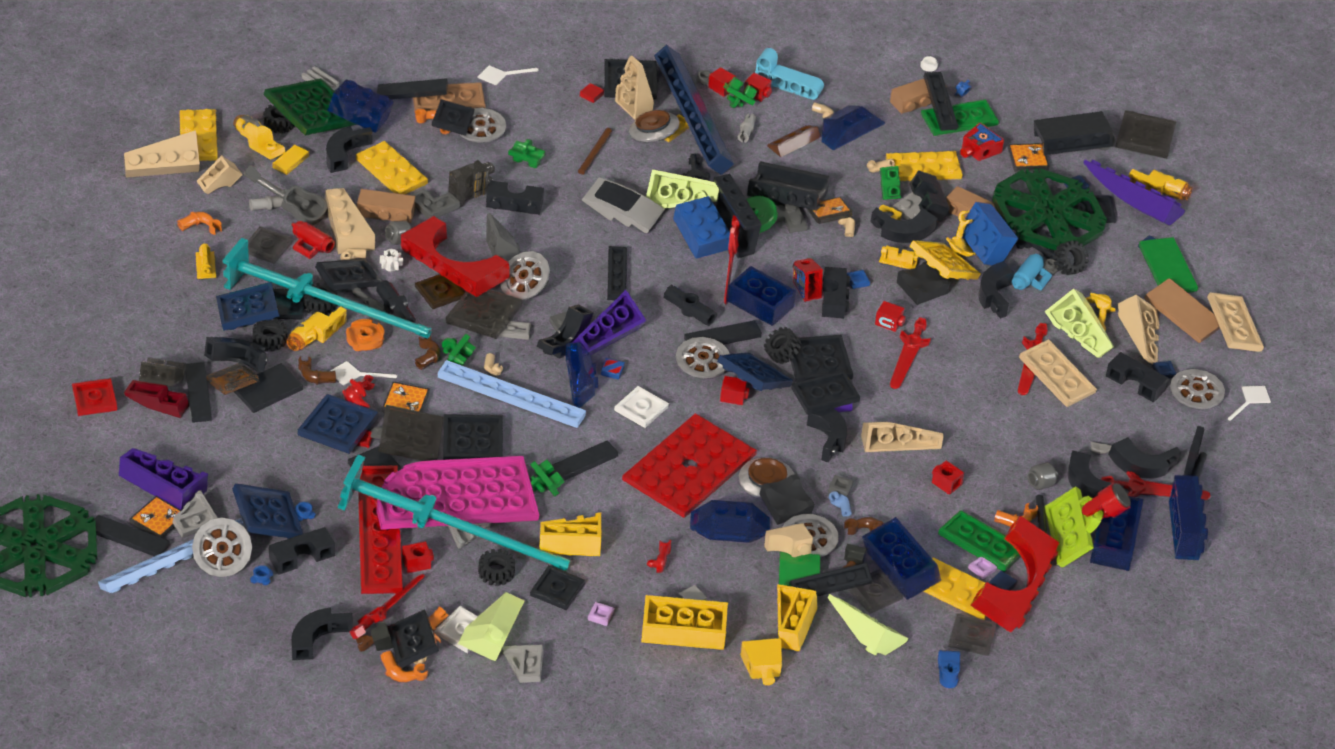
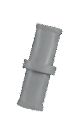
[738,113,756,142]
[249,195,283,211]

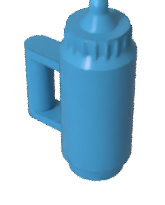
[1012,254,1052,290]

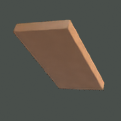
[413,83,485,111]
[1144,278,1220,343]

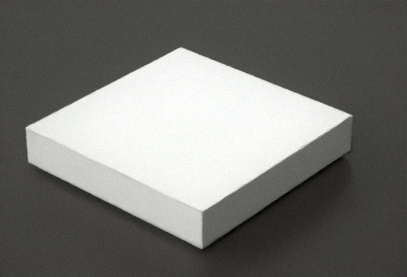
[614,386,669,428]
[434,606,478,653]

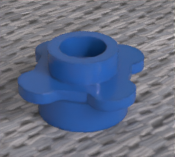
[954,80,971,97]
[295,502,315,521]
[250,565,273,585]

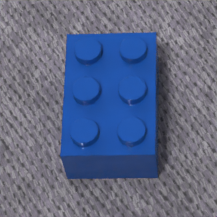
[673,196,730,259]
[963,202,1018,266]

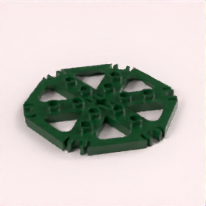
[992,168,1107,250]
[0,494,98,597]

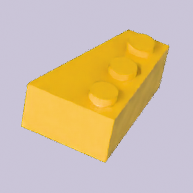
[539,512,601,556]
[777,584,818,651]

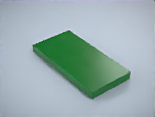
[921,99,999,136]
[1139,237,1198,293]
[938,510,1021,573]

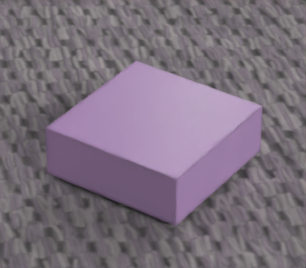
[968,557,997,580]
[588,602,614,626]

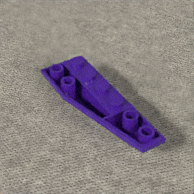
[1083,160,1185,226]

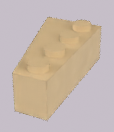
[124,130,200,177]
[325,188,375,254]

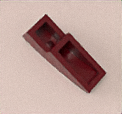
[124,380,189,418]

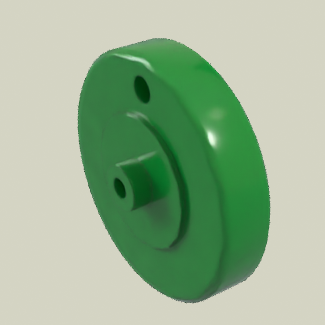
[746,196,778,233]

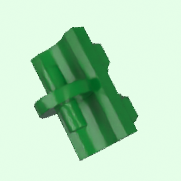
[723,77,757,108]
[508,139,545,168]
[880,166,901,200]
[442,334,476,366]
[530,459,564,497]

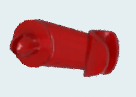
[647,540,671,573]

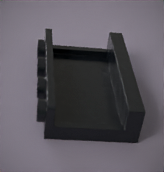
[1034,111,1113,155]
[747,161,829,211]
[713,174,762,258]

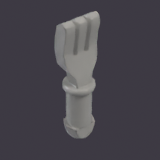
[1091,442,1111,454]

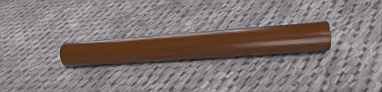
[578,128,612,175]

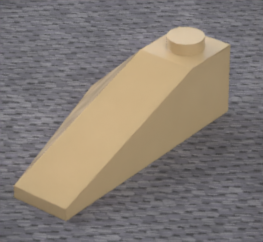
[615,56,654,120]
[1118,295,1159,365]
[861,422,943,452]

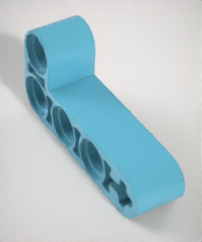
[755,48,824,100]

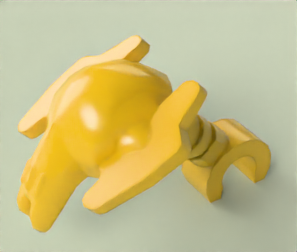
[946,210,976,257]
[1086,293,1116,331]

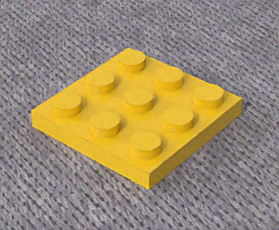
[909,240,981,280]

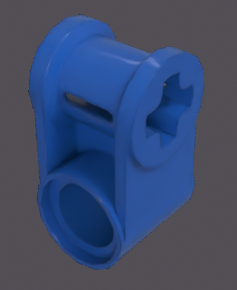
[938,650,960,688]

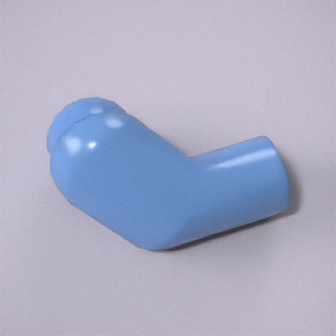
[829,491,852,516]

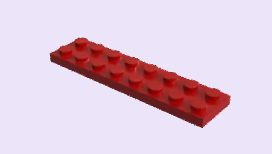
[358,465,402,594]

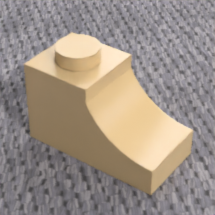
[197,155,242,194]
[764,523,813,557]

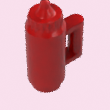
[291,221,335,259]

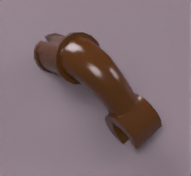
[415,335,441,370]
[298,356,336,385]
[844,517,890,544]

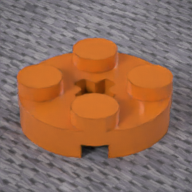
[346,319,384,351]

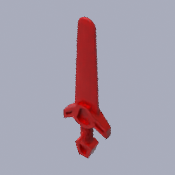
[724,215,741,304]
[890,317,931,389]
[1017,322,1048,395]
[1101,471,1211,500]
[350,574,425,639]

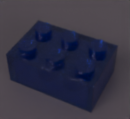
[328,79,394,133]
[727,266,796,326]

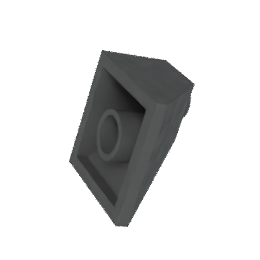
[486,213,520,262]

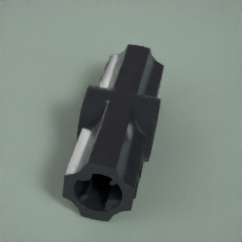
[376,280,416,330]
[664,284,717,326]

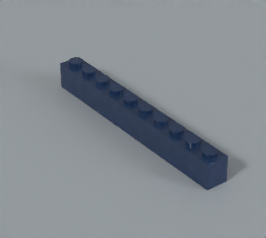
[654,44,734,175]

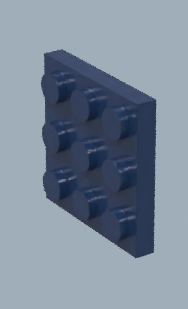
[216,282,279,331]
[717,352,793,391]
[297,394,378,454]
[232,483,303,539]

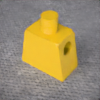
[740,638,782,685]

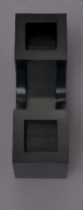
[909,170,950,222]
[486,180,544,215]
[822,266,850,319]
[1106,352,1168,403]
[269,527,335,575]

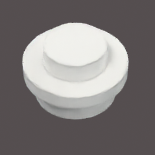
[920,56,938,71]

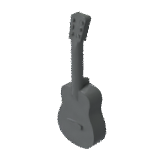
[244,165,327,226]

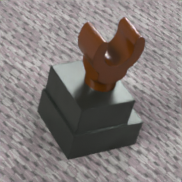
[843,543,867,568]
[356,621,393,652]

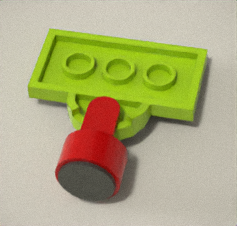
[1045,483,1130,567]

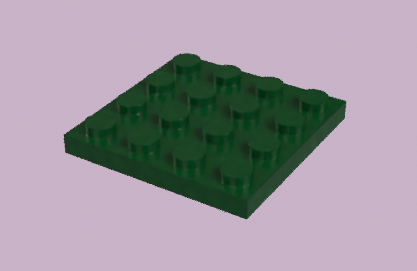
[264,78,363,136]

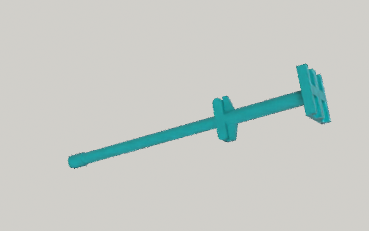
[223,238,432,339]
[337,455,571,571]

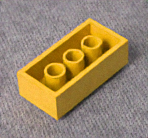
[641,595,728,650]

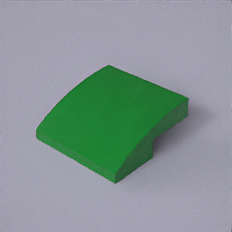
[778,552,820,586]

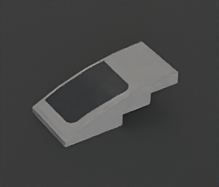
[582,178,665,233]

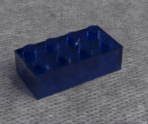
[1168,475,1208,560]
[1090,496,1144,571]
[862,517,941,600]

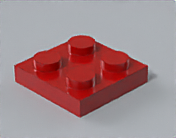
[72,378,117,416]

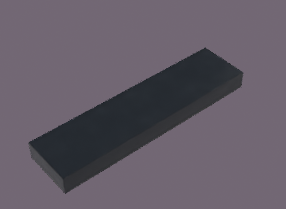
[923,72,958,131]
[376,78,448,101]
[607,246,627,301]
[684,320,762,345]
[185,362,212,423]
[547,440,618,481]
[94,515,170,556]
[789,563,873,596]

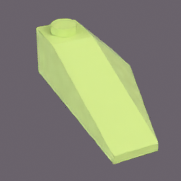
[646,170,720,209]
[1045,289,1114,358]
[458,592,524,661]
[828,594,909,656]

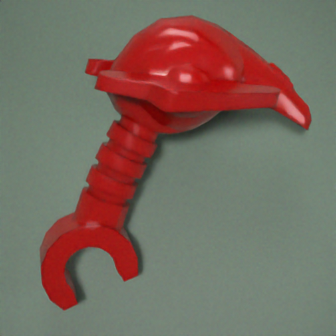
[342,375,375,408]

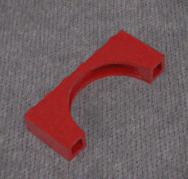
[401,216,510,297]
[970,516,1060,632]

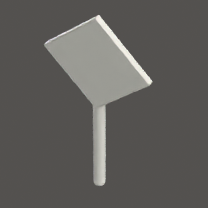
[477,65,538,85]
[330,361,397,386]
[1228,386,1271,421]

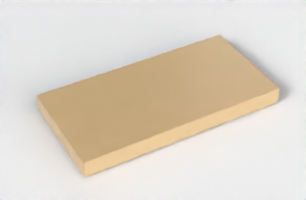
[1207,292,1264,352]
[1019,339,1097,407]

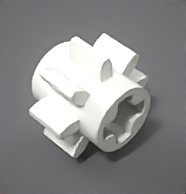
[380,249,403,272]

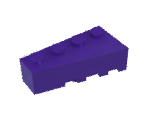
[570,290,647,361]
[119,448,208,511]

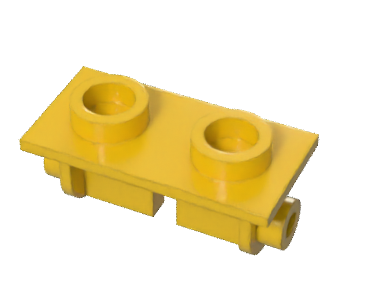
[195,243,216,279]
[879,245,919,270]

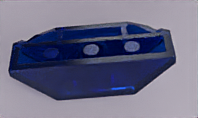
[821,105,885,151]
[565,342,598,408]
[690,500,770,543]

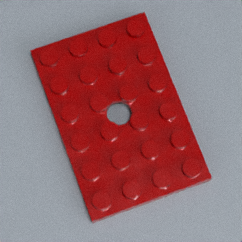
[622,413,757,518]

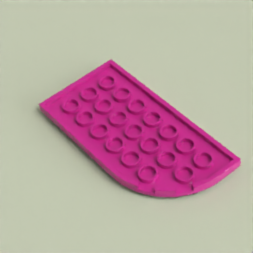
[377,456,539,529]

